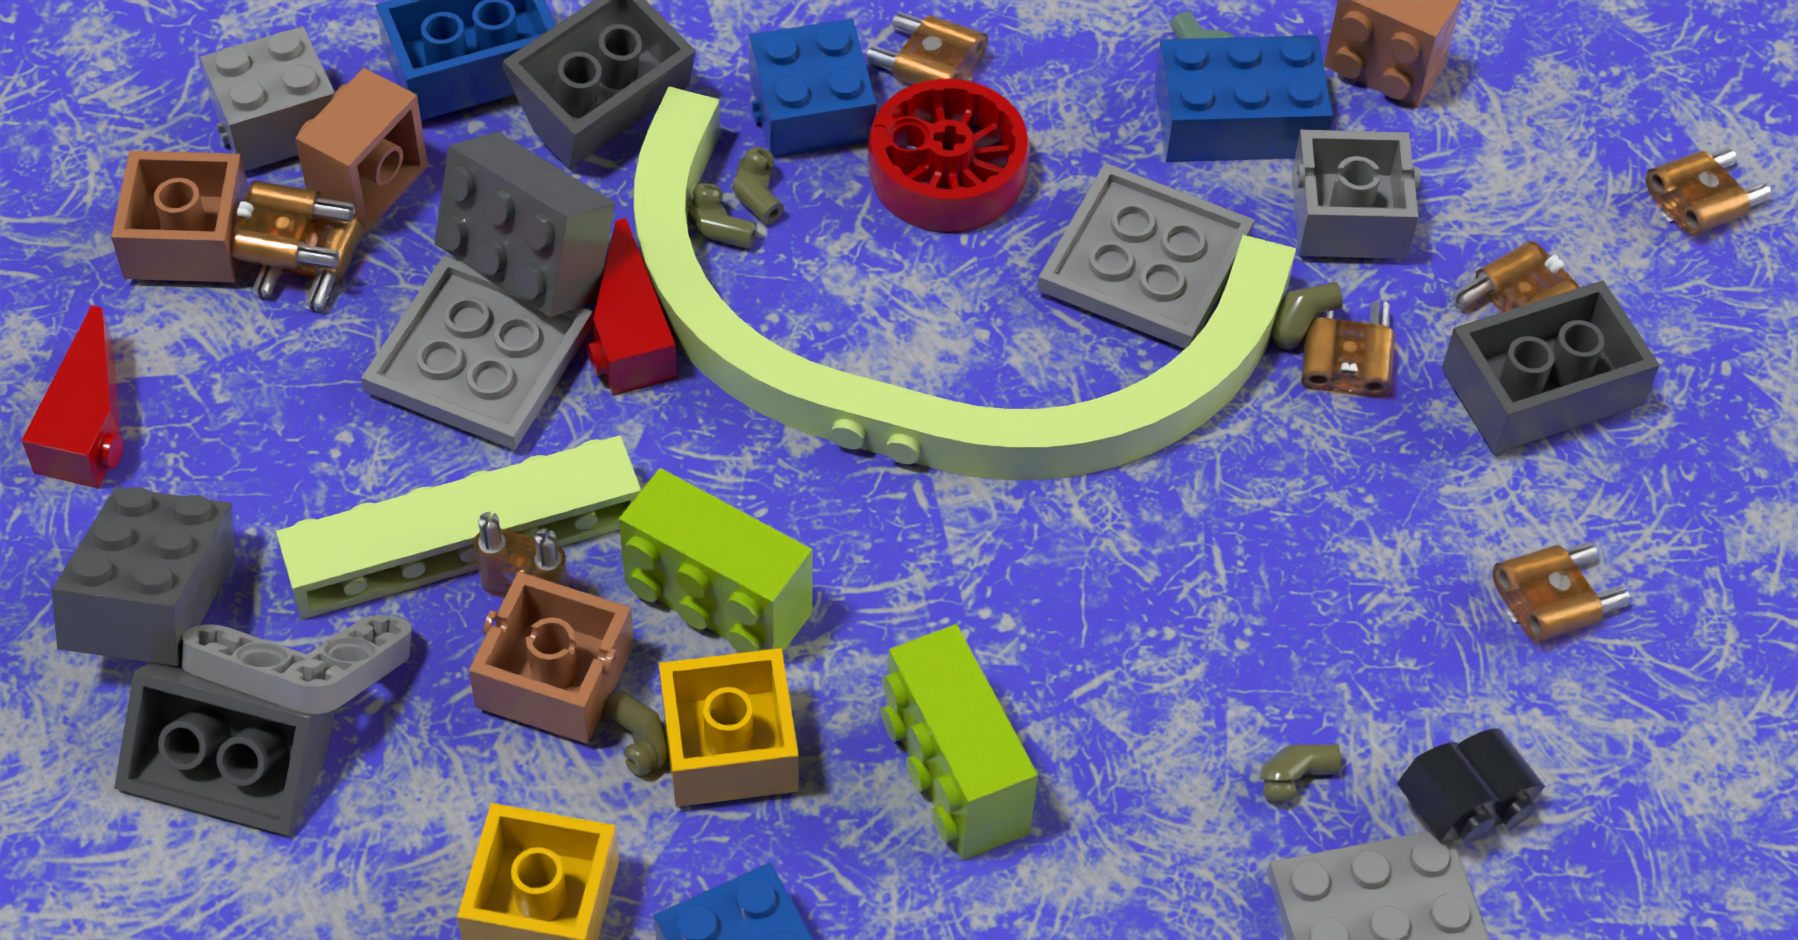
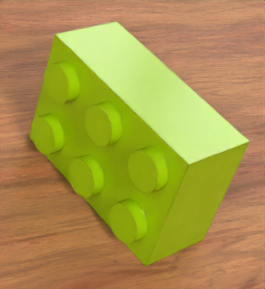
[619,468,813,653]
[880,624,1038,861]

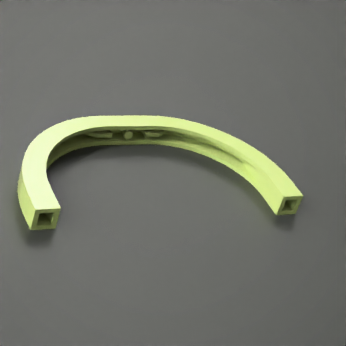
[634,87,1296,480]

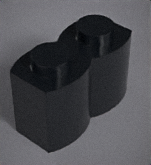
[1396,728,1545,843]

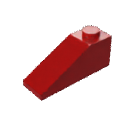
[587,218,677,396]
[21,305,123,489]

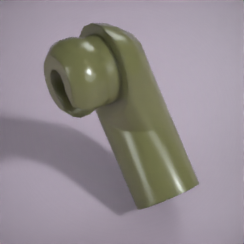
[733,147,784,225]
[689,183,757,249]
[1271,282,1343,350]
[604,691,668,775]
[1260,744,1341,801]

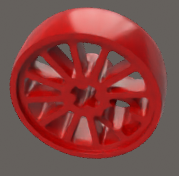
[867,79,1030,233]

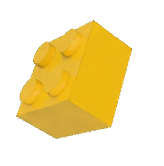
[659,648,799,807]
[457,803,620,940]

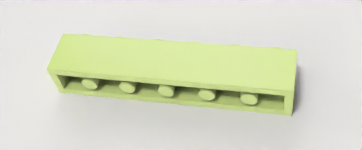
[276,435,641,620]

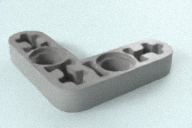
[181,614,411,714]

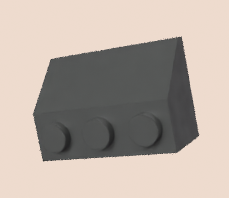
[502,0,696,169]
[114,660,335,836]

